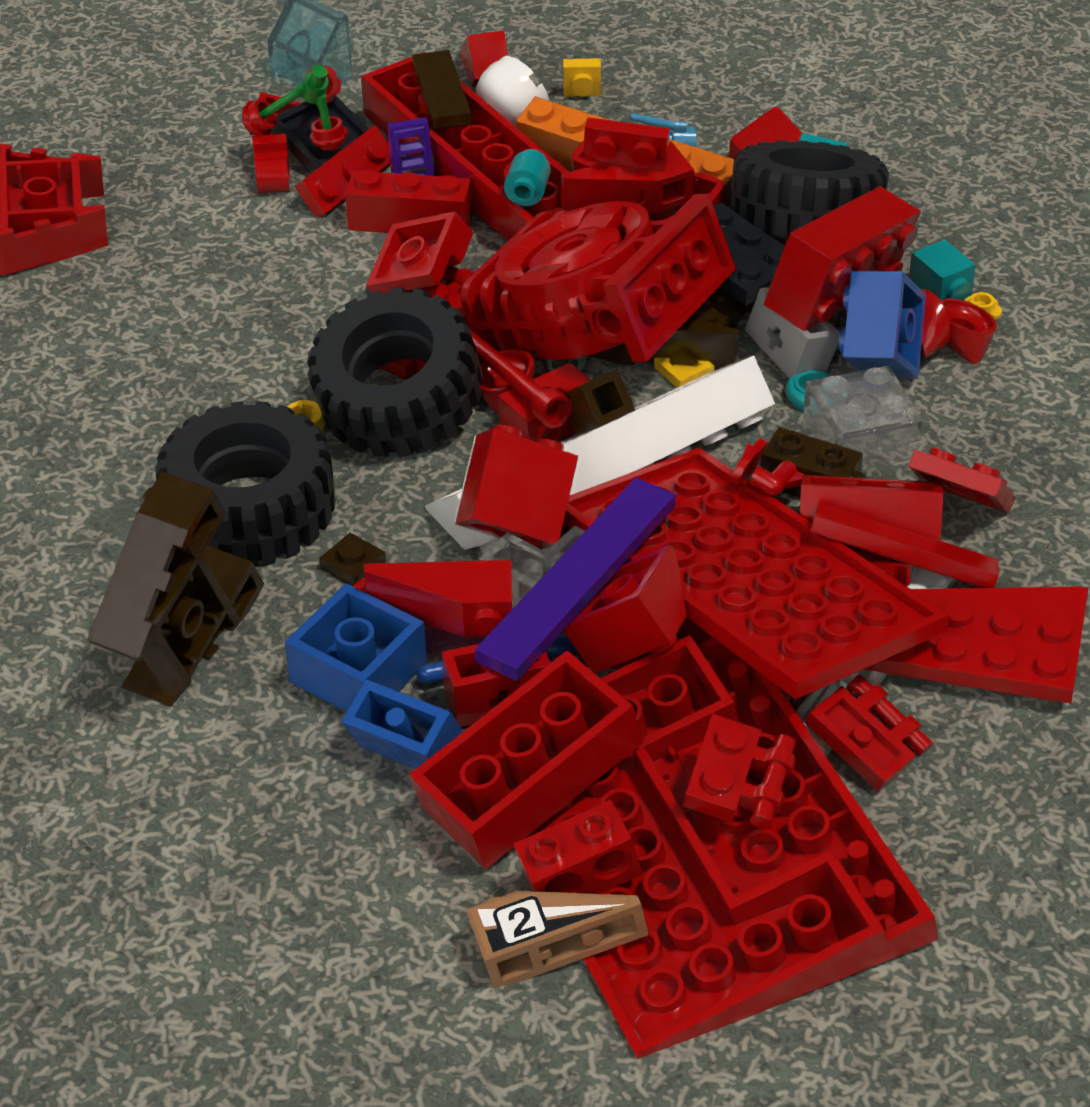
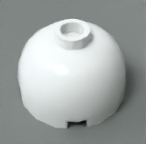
[476,56,550,127]

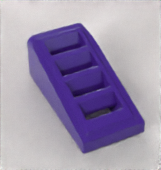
[388,117,434,176]

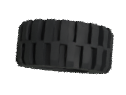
[729,140,889,245]
[307,288,483,457]
[155,401,336,565]

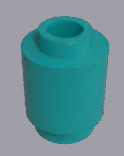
[504,149,551,206]

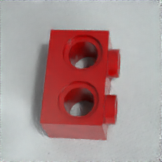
[513,800,643,894]

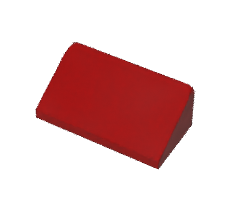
[729,106,802,159]

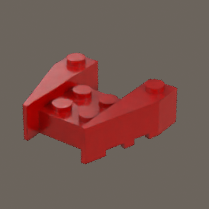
[0,144,108,275]

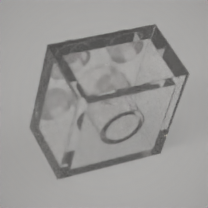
[803,365,923,470]

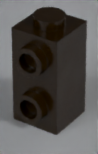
[760,427,867,498]

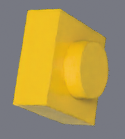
[563,58,601,97]
[654,357,714,388]

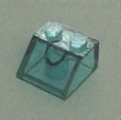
[267,0,353,85]

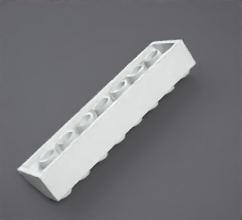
[425,356,775,553]

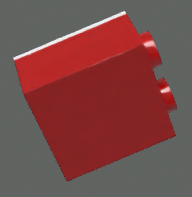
[453,425,578,551]

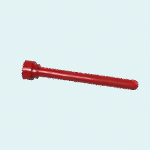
[470,329,573,429]

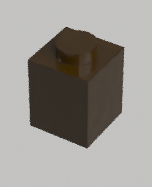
[563,369,635,436]

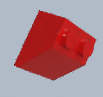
[563,544,687,674]

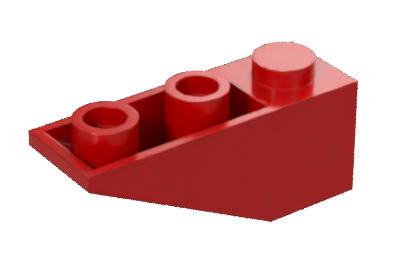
[561,141,694,213]

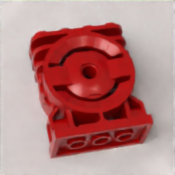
[460,193,736,362]

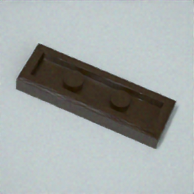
[412,50,471,129]

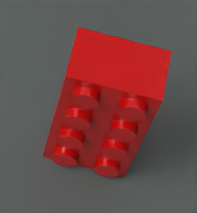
[763,186,921,331]
[408,651,643,869]

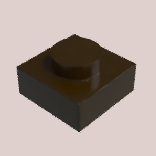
[319,532,386,586]

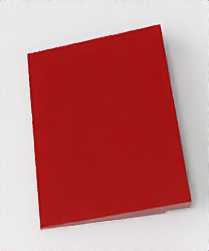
[526,635,938,1059]

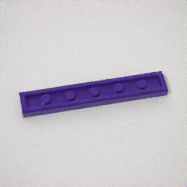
[475,477,676,681]

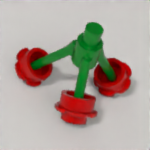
[242,65,348,150]

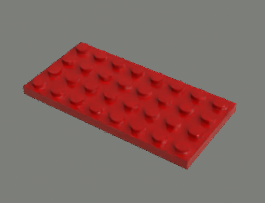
[563,447,949,700]

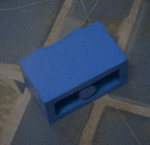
[341,679,463,769]

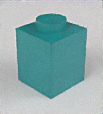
[909,239,976,300]

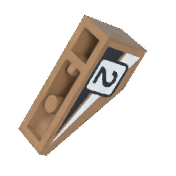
[466,891,649,988]

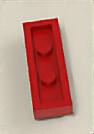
[294,125,390,217]

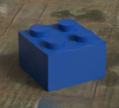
[839,271,927,379]
[285,583,427,712]

